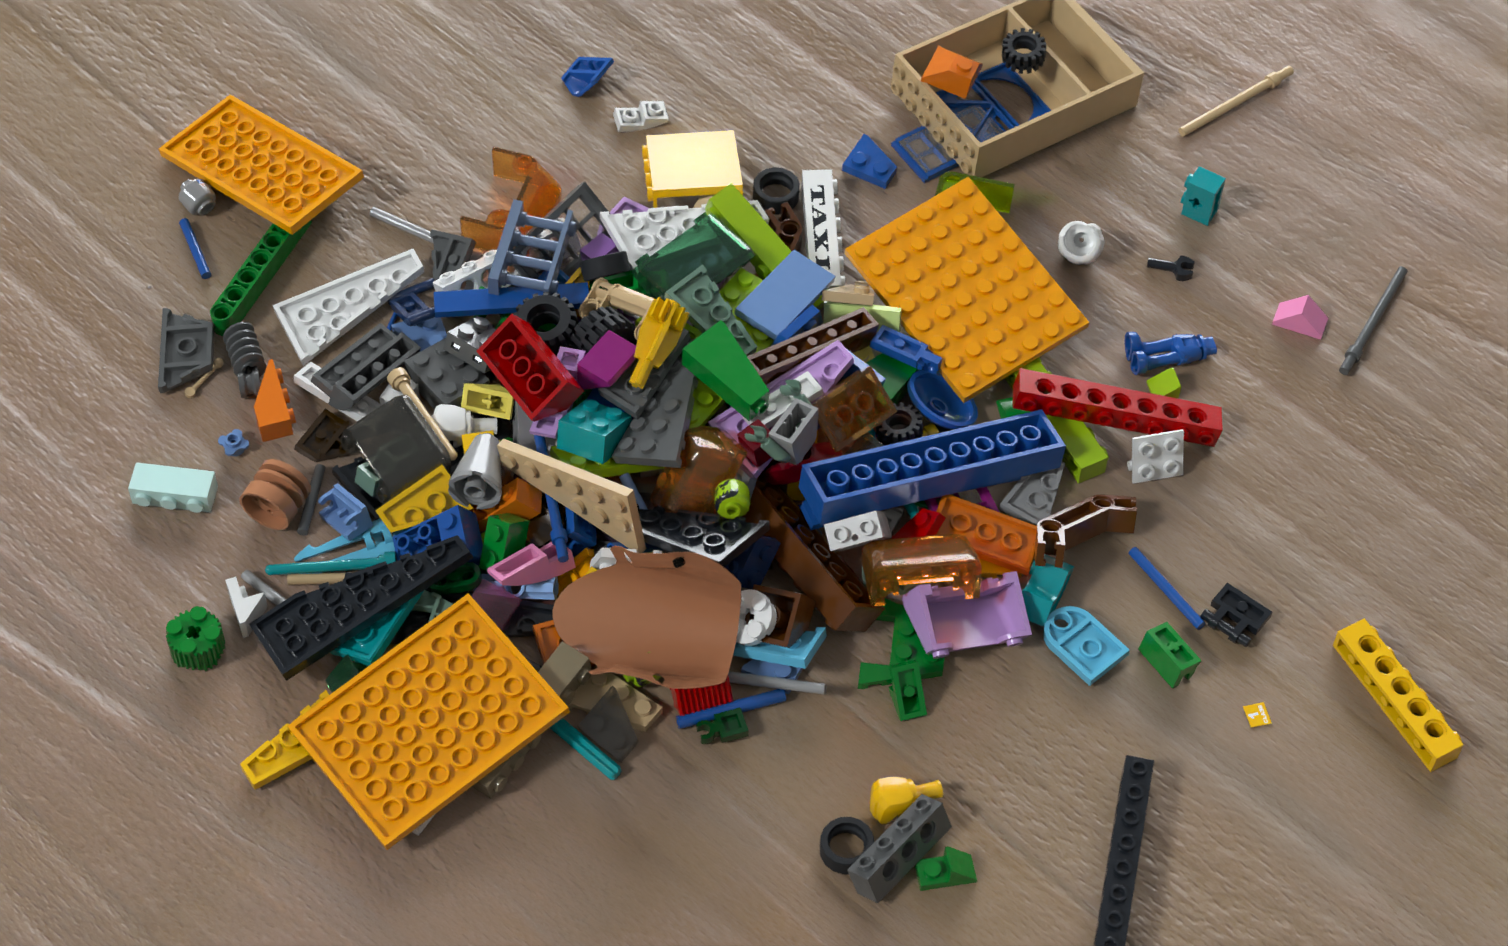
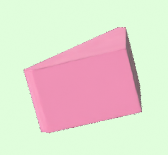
[1272,295,1328,340]

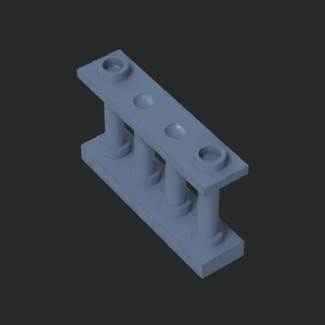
[488,199,577,295]

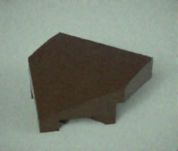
[294,409,355,462]

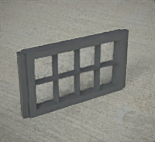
[513,181,611,279]

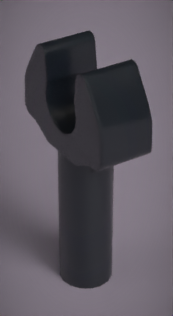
[1147,255,1195,281]

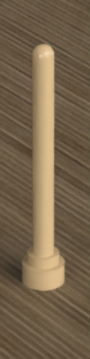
[387,367,457,461]

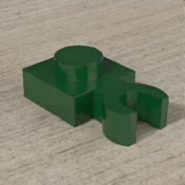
[696,708,749,744]

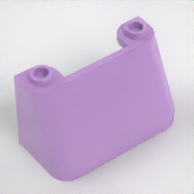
[902,571,1032,659]

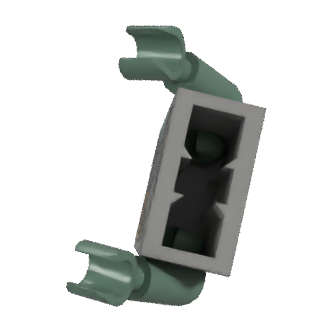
[745,380,819,465]

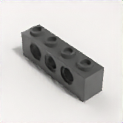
[847,794,952,903]

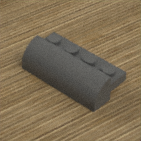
[311,323,421,411]

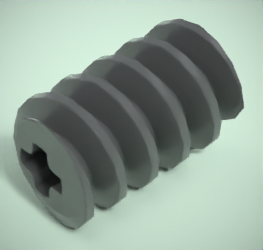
[223,322,267,377]

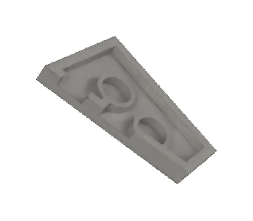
[999,462,1065,526]

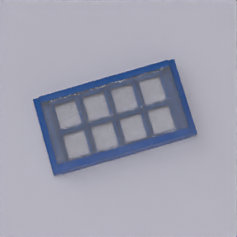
[891,105,1006,183]

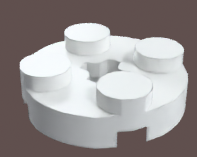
[736,590,777,646]

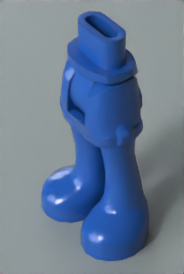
[1124,332,1217,375]

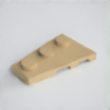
[822,281,874,306]

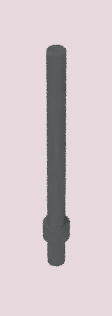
[1339,266,1408,375]

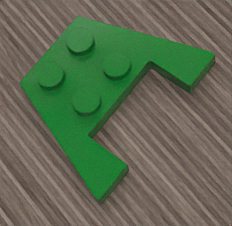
[858,593,945,689]

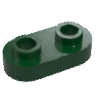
[429,562,482,596]

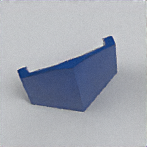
[561,57,614,97]

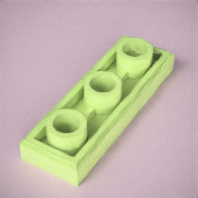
[824,301,901,332]

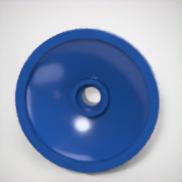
[907,370,978,430]

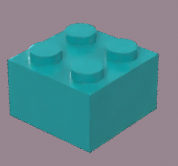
[557,399,632,464]

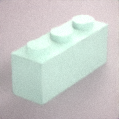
[128,462,218,513]

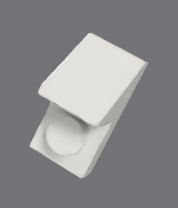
[225,577,268,638]

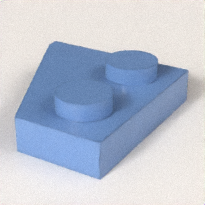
[391,317,447,352]

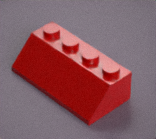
[476,314,584,422]

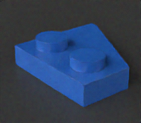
[842,134,897,189]

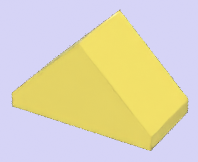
[461,383,514,420]

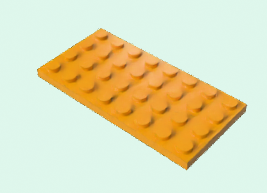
[159,94,364,235]

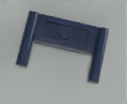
[387,278,435,327]

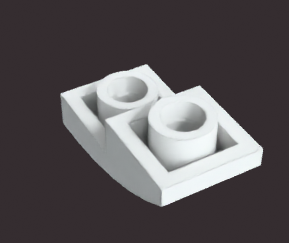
[613,101,668,132]

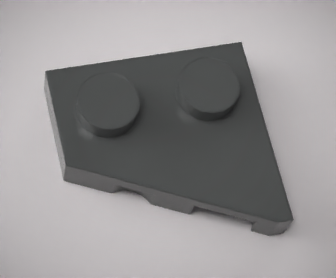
[430,229,476,281]

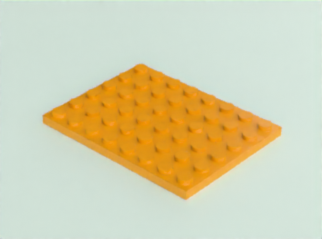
[845,177,1089,403]
[287,593,570,850]

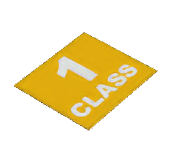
[1243,702,1272,728]

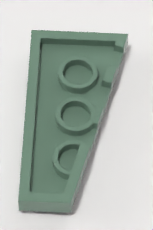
[664,264,757,356]

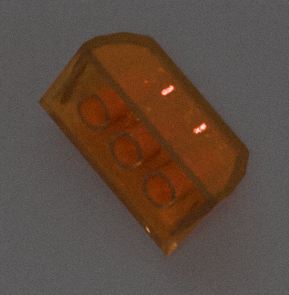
[649,426,748,514]

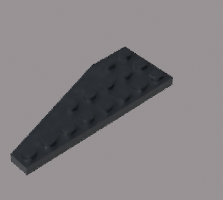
[249,535,474,681]

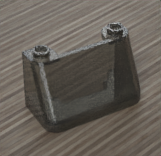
[341,394,451,504]

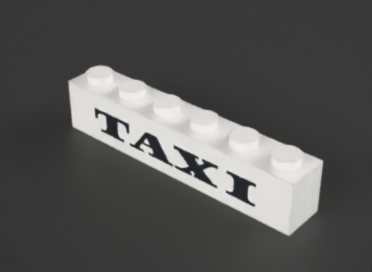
[801,170,845,289]

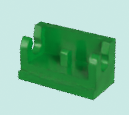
[1138,622,1202,689]

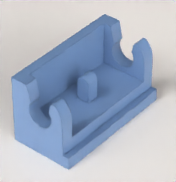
[318,483,373,541]

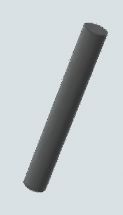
[297,464,326,535]

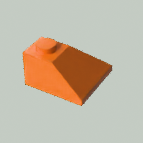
[921,46,983,99]

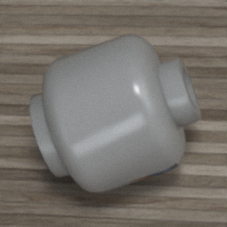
[178,179,216,216]

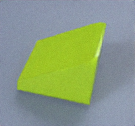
[1146,368,1181,398]

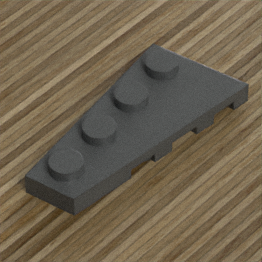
[598,329,691,420]

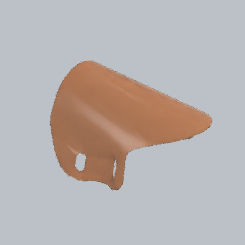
[552,546,741,689]

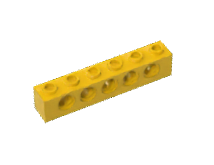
[1333,618,1464,772]

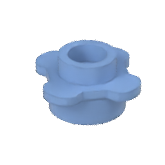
[218,429,249,456]

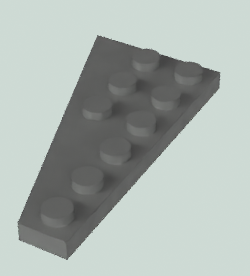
[611,338,699,468]

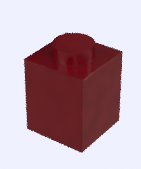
[737,419,772,468]

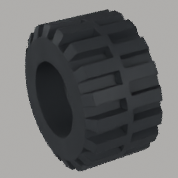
[513,292,579,357]
[569,306,637,354]

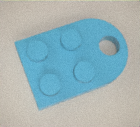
[1043,606,1130,686]

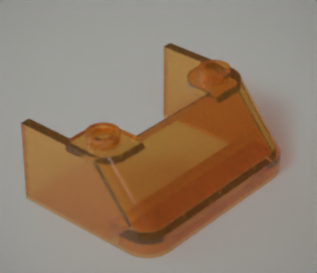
[460,147,562,256]

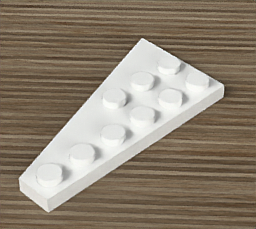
[600,200,769,271]

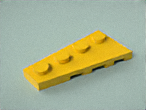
[240,690,330,790]

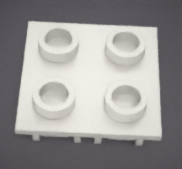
[1127,429,1184,484]

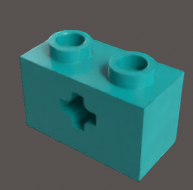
[1181,166,1226,226]

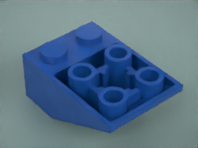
[392,505,483,565]

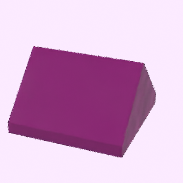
[577,330,636,390]

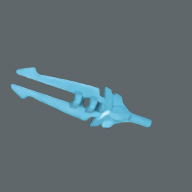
[294,518,411,574]

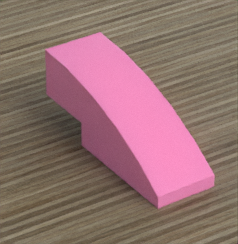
[487,542,575,586]

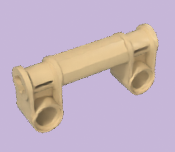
[579,278,654,340]

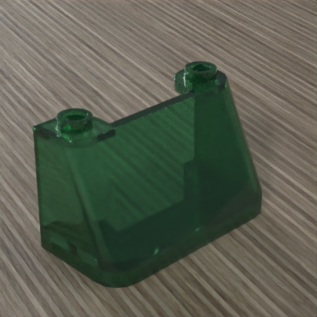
[631,212,756,301]

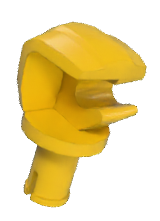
[869,777,943,824]

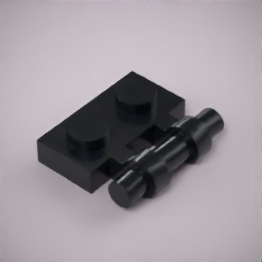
[1200,583,1272,647]

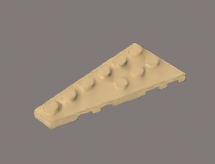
[497,438,646,553]

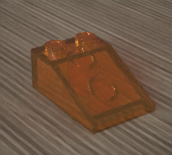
[812,366,898,452]

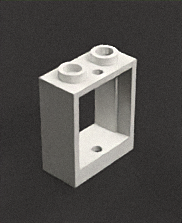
[824,511,892,552]

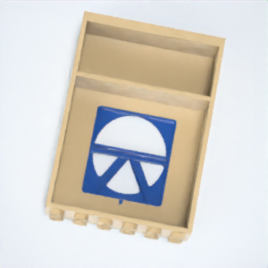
[891,0,1144,181]

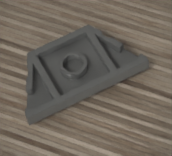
[158,308,215,393]

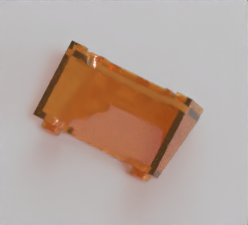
[861,534,982,607]

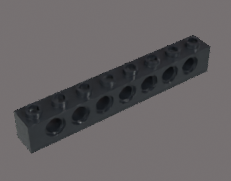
[1093,755,1154,946]

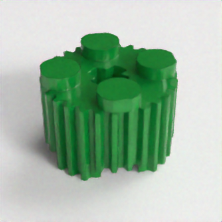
[166,606,225,672]

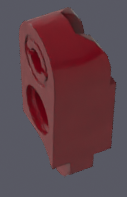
[762,441,842,485]

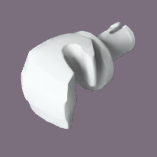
[430,404,497,448]

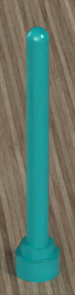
[265,551,396,575]

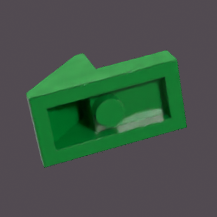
[889,660,927,721]
[915,846,977,891]

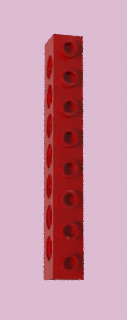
[1013,368,1223,447]

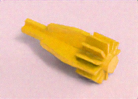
[629,297,689,389]

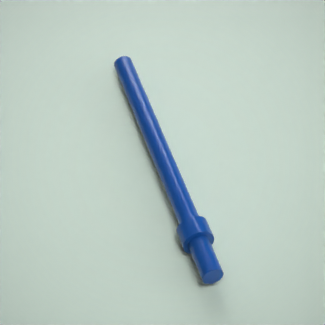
[534,435,569,563]

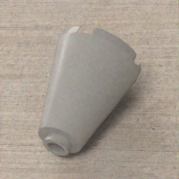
[448,433,502,509]

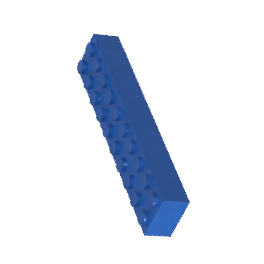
[799,410,1066,525]

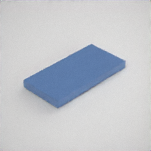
[734,250,836,340]

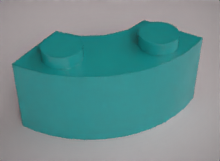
[1021,554,1075,627]

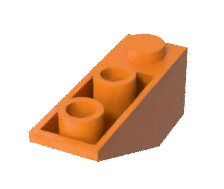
[254,359,296,442]
[470,478,542,532]

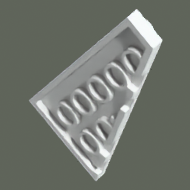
[273,249,424,366]

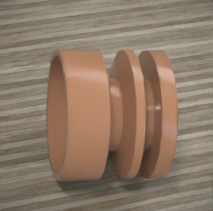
[239,459,311,530]

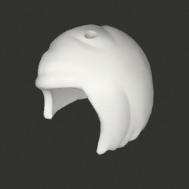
[1058,221,1105,265]

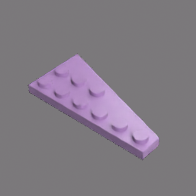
[708,340,854,478]

